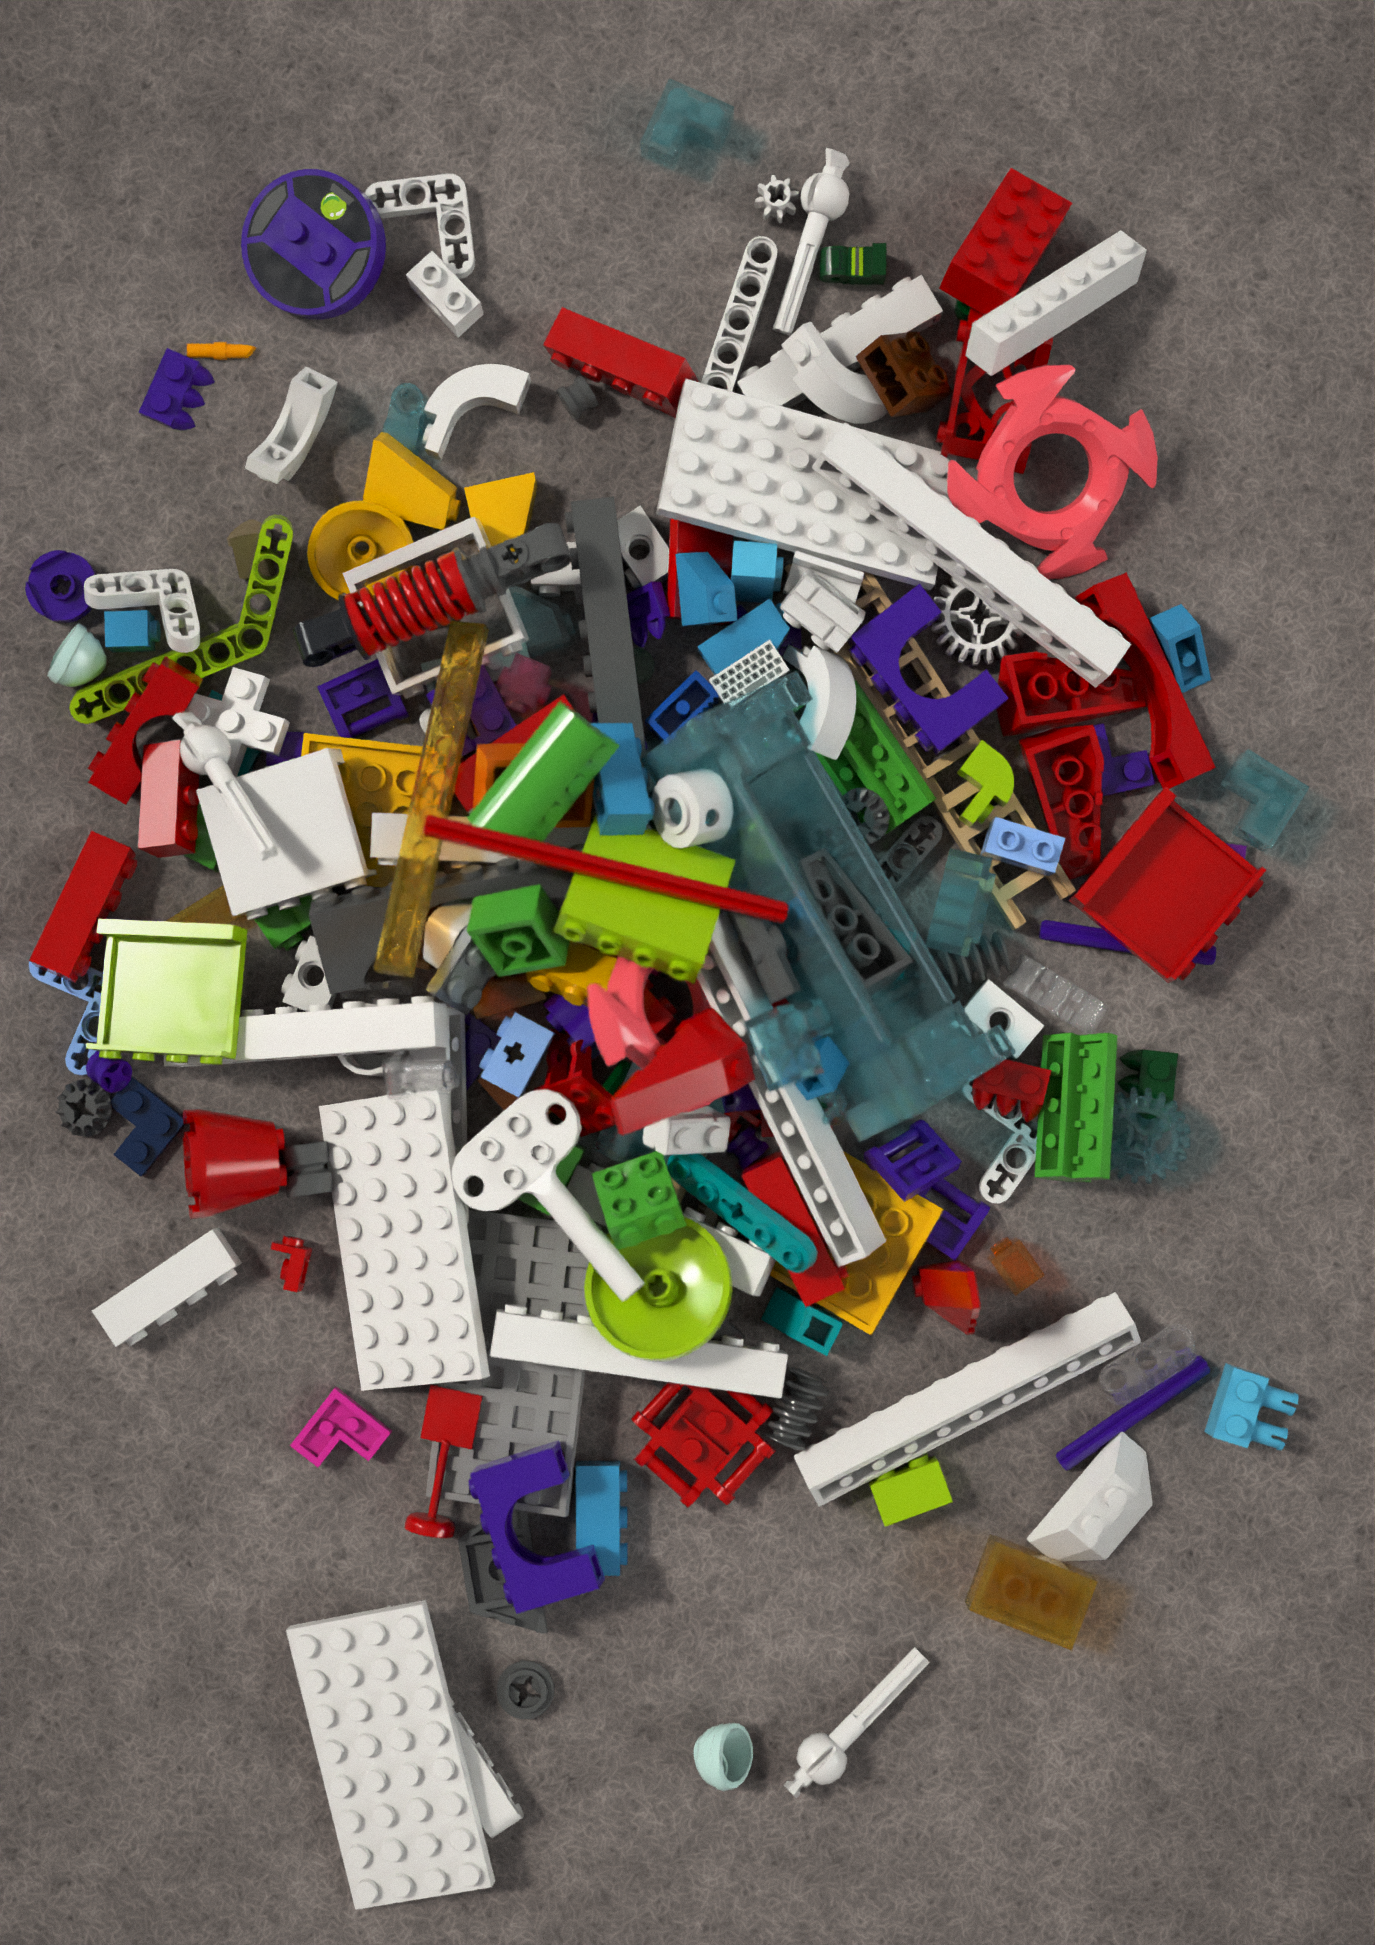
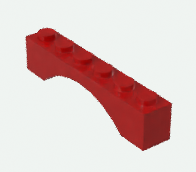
[1075,572,1216,789]

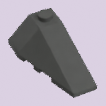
[797,848,913,997]

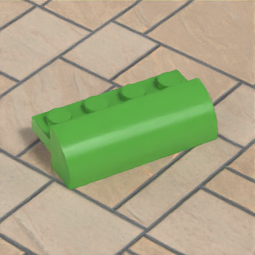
[795,680,936,836]
[467,702,620,842]
[1034,1033,1117,1182]

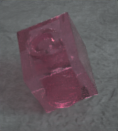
[497,653,552,714]

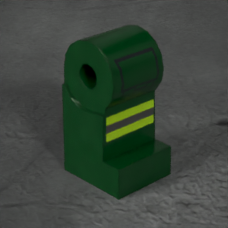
[820,243,887,285]

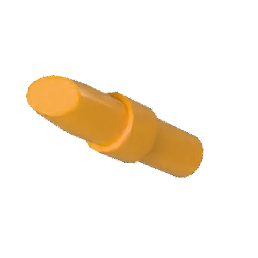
[187,342,256,360]

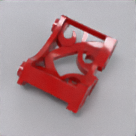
[936,308,1053,474]

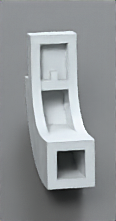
[782,322,888,424]
[422,364,531,461]
[245,367,338,484]
[782,645,856,760]

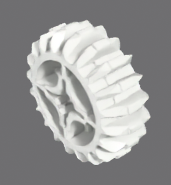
[931,577,1024,666]

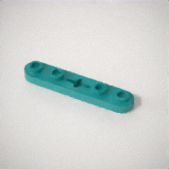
[667,1153,817,1273]

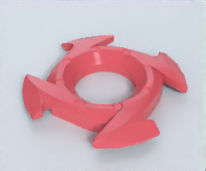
[947,365,1158,579]
[588,956,716,1112]

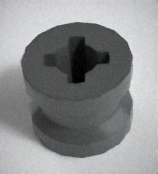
[556,375,599,420]

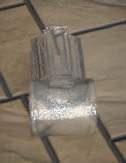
[381,1055,457,1099]

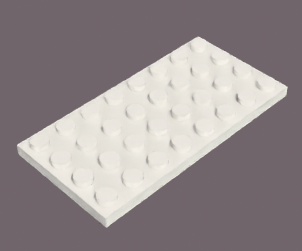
[656,379,957,590]
[319,1086,490,1391]
[286,1600,495,1910]

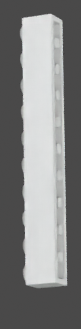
[811,422,1131,688]
[697,912,886,1267]
[794,1292,1141,1507]

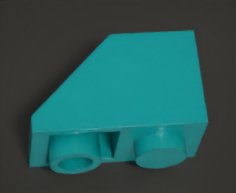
[761,1287,843,1356]

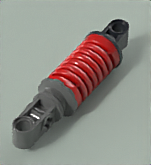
[293,523,572,667]

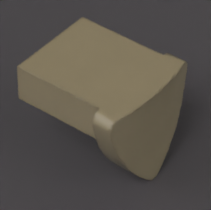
[227,519,275,579]

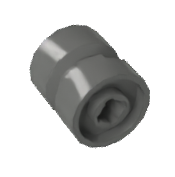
[281,1141,334,1198]

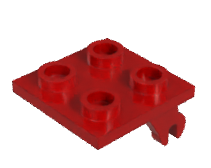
[534,1039,617,1137]

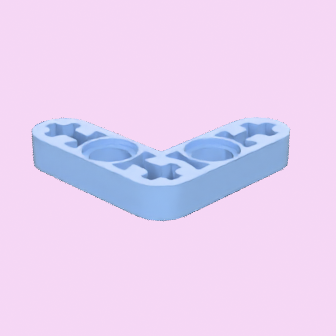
[29,961,103,1075]

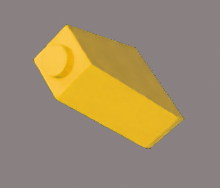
[363,432,461,530]
[464,472,537,564]

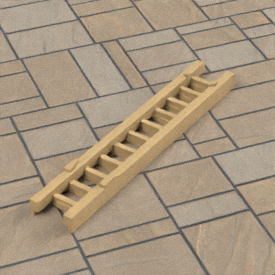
[783,564,1076,930]

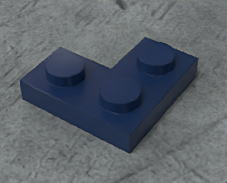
[111,1076,185,1177]

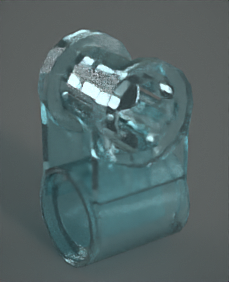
[382,383,427,456]

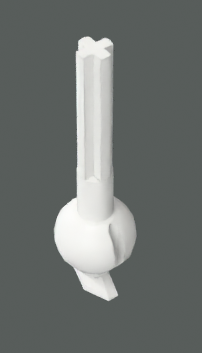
[772,148,850,336]
[172,712,279,861]
[784,1647,930,1799]

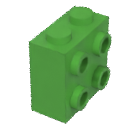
[592,1151,687,1250]

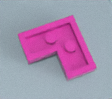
[290,1387,392,1468]

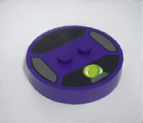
[241,169,386,320]

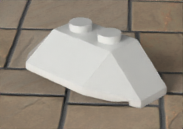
[1027,1432,1153,1562]

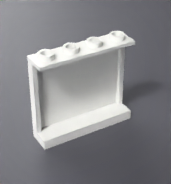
[196,748,377,920]

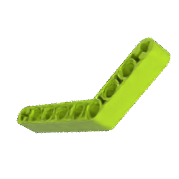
[69,514,293,724]

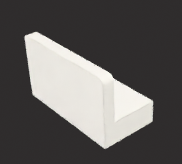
[783,551,865,603]

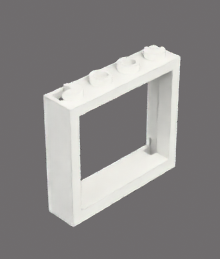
[342,517,529,699]

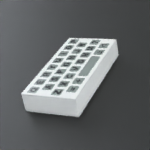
[709,640,790,711]

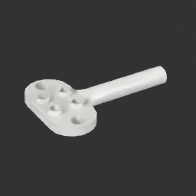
[451,1089,645,1302]

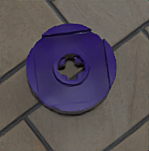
[25,550,99,623]

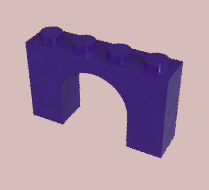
[848,584,1008,755]
[469,1440,605,1614]

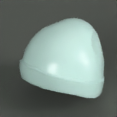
[47,623,107,687]
[694,1723,753,1791]

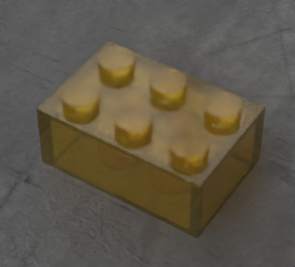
[964,1534,1098,1651]

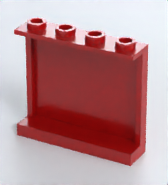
[1069,787,1266,983]

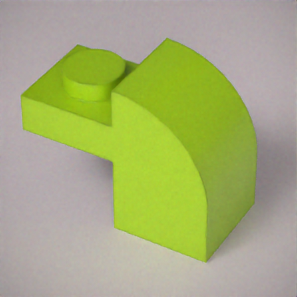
[957,740,1014,827]

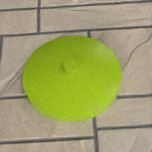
[584,1217,732,1362]

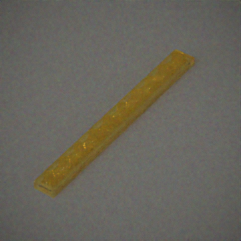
[374,621,489,978]

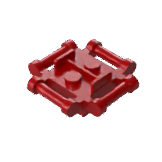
[631,1382,776,1508]

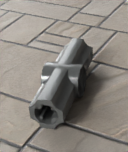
[728,889,801,1004]

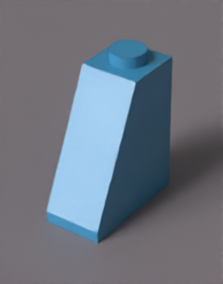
[697,599,790,710]

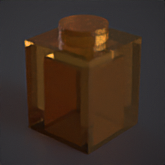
[987,1237,1045,1296]

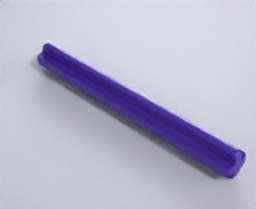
[1039,920,1216,965]
[1056,1355,1210,1471]

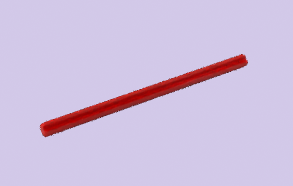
[423,815,789,923]

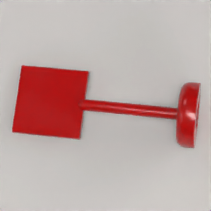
[404,1384,483,1538]

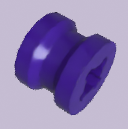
[86,1051,132,1093]
[726,1125,769,1169]

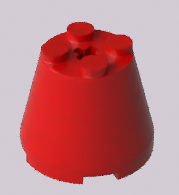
[183,1109,287,1219]

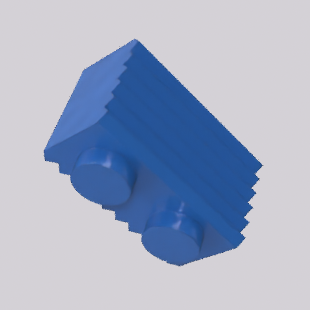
[645,670,719,748]

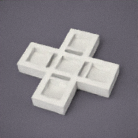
[183,667,290,778]

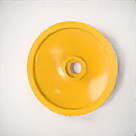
[307,501,414,600]

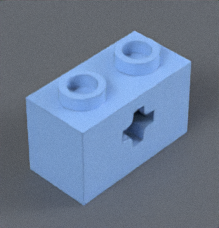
[980,817,1065,876]
[479,1012,556,1098]

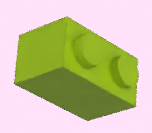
[868,1453,953,1527]

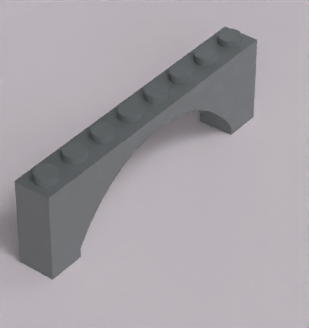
[309,843,585,994]

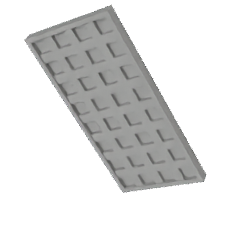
[426,1209,602,1517]

